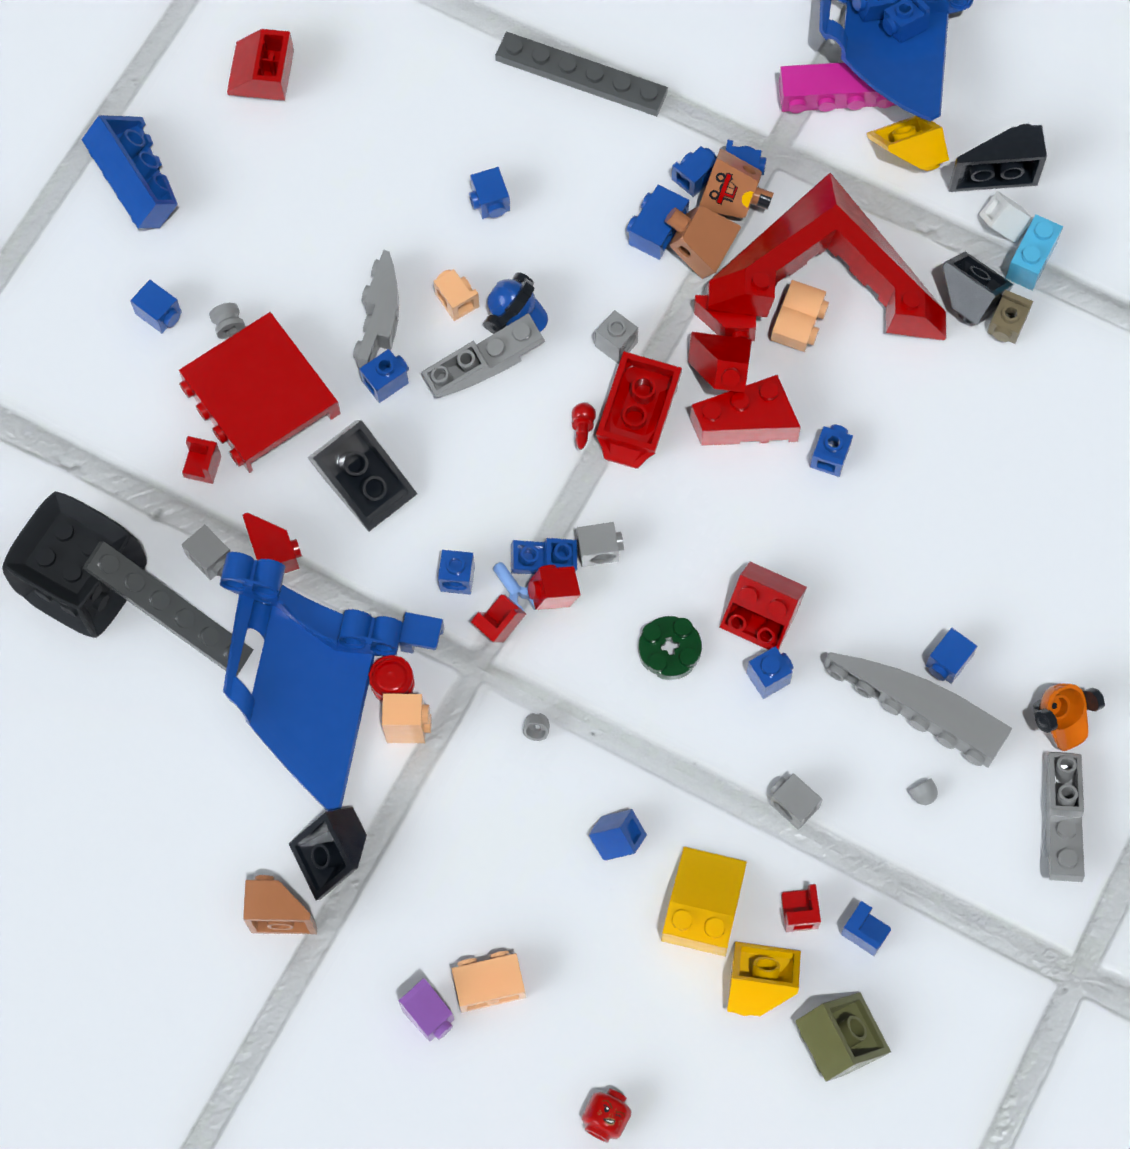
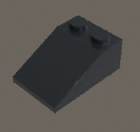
[949,124,1047,192]
[308,420,417,532]

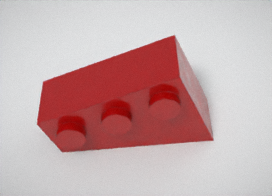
[690,375,801,446]

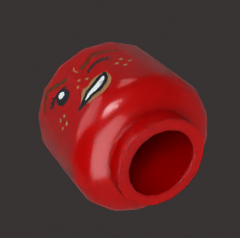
[582,1089,632,1143]

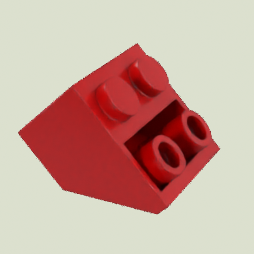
[227,29,294,101]
[719,561,807,650]

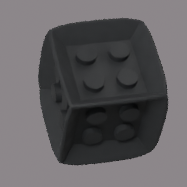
[2,491,147,638]

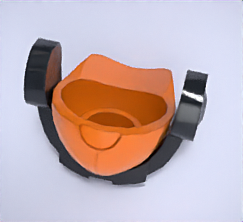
[1033,683,1105,751]

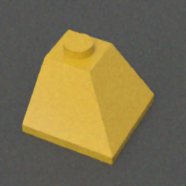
[867,116,949,171]
[727,942,801,1016]

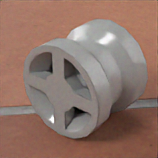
[209,302,246,339]

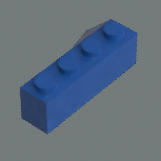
[82,115,178,228]

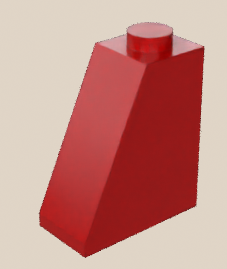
[688,332,752,393]

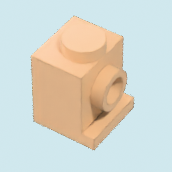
[433,269,480,321]

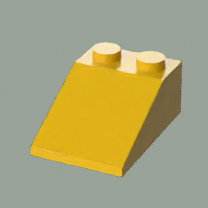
[661,847,747,957]

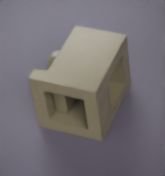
[987,290,1033,344]

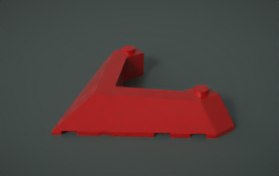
[707,173,946,340]

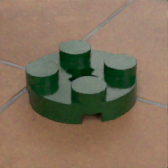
[638,616,702,680]

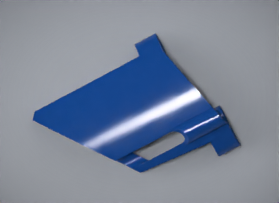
[819,0,973,122]
[219,552,403,811]

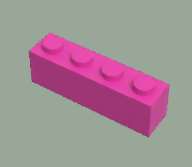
[779,63,895,113]

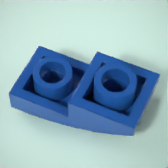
[511,538,577,574]

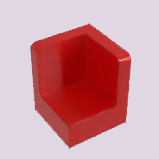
[182,436,222,484]
[471,595,526,643]
[781,884,821,932]

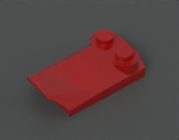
[596,351,682,469]

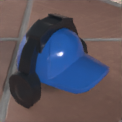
[483,272,548,334]

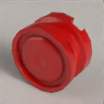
[369,655,415,703]

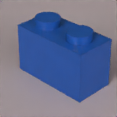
[626,184,689,260]

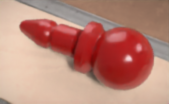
[572,402,596,450]

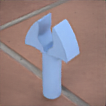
[493,562,535,612]

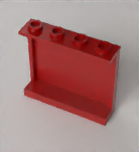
[179,312,341,473]

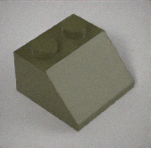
[795,992,891,1082]

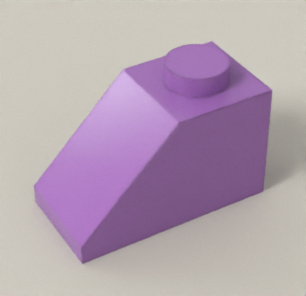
[399,978,454,1042]

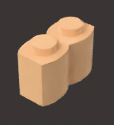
[771,280,829,352]

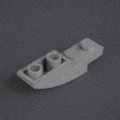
[353,250,399,370]
[422,313,545,398]
[1046,752,1085,882]

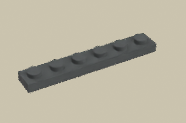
[495,31,668,117]
[82,541,254,676]

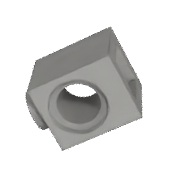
[595,310,638,364]
[577,522,624,567]
[181,524,230,580]
[770,773,823,830]

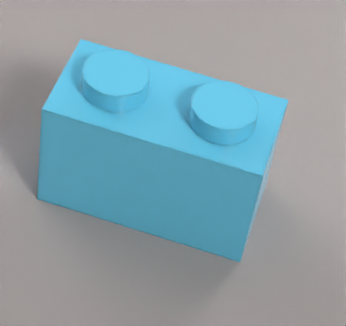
[1005,214,1063,291]

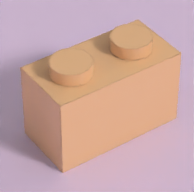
[382,694,432,743]
[451,951,526,1013]

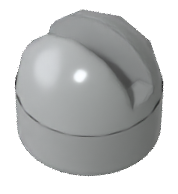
[523,713,550,741]
[909,778,938,805]

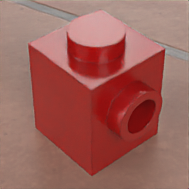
[528,564,581,610]

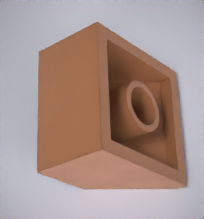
[243,875,317,934]

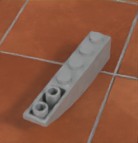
[824,652,1012,768]

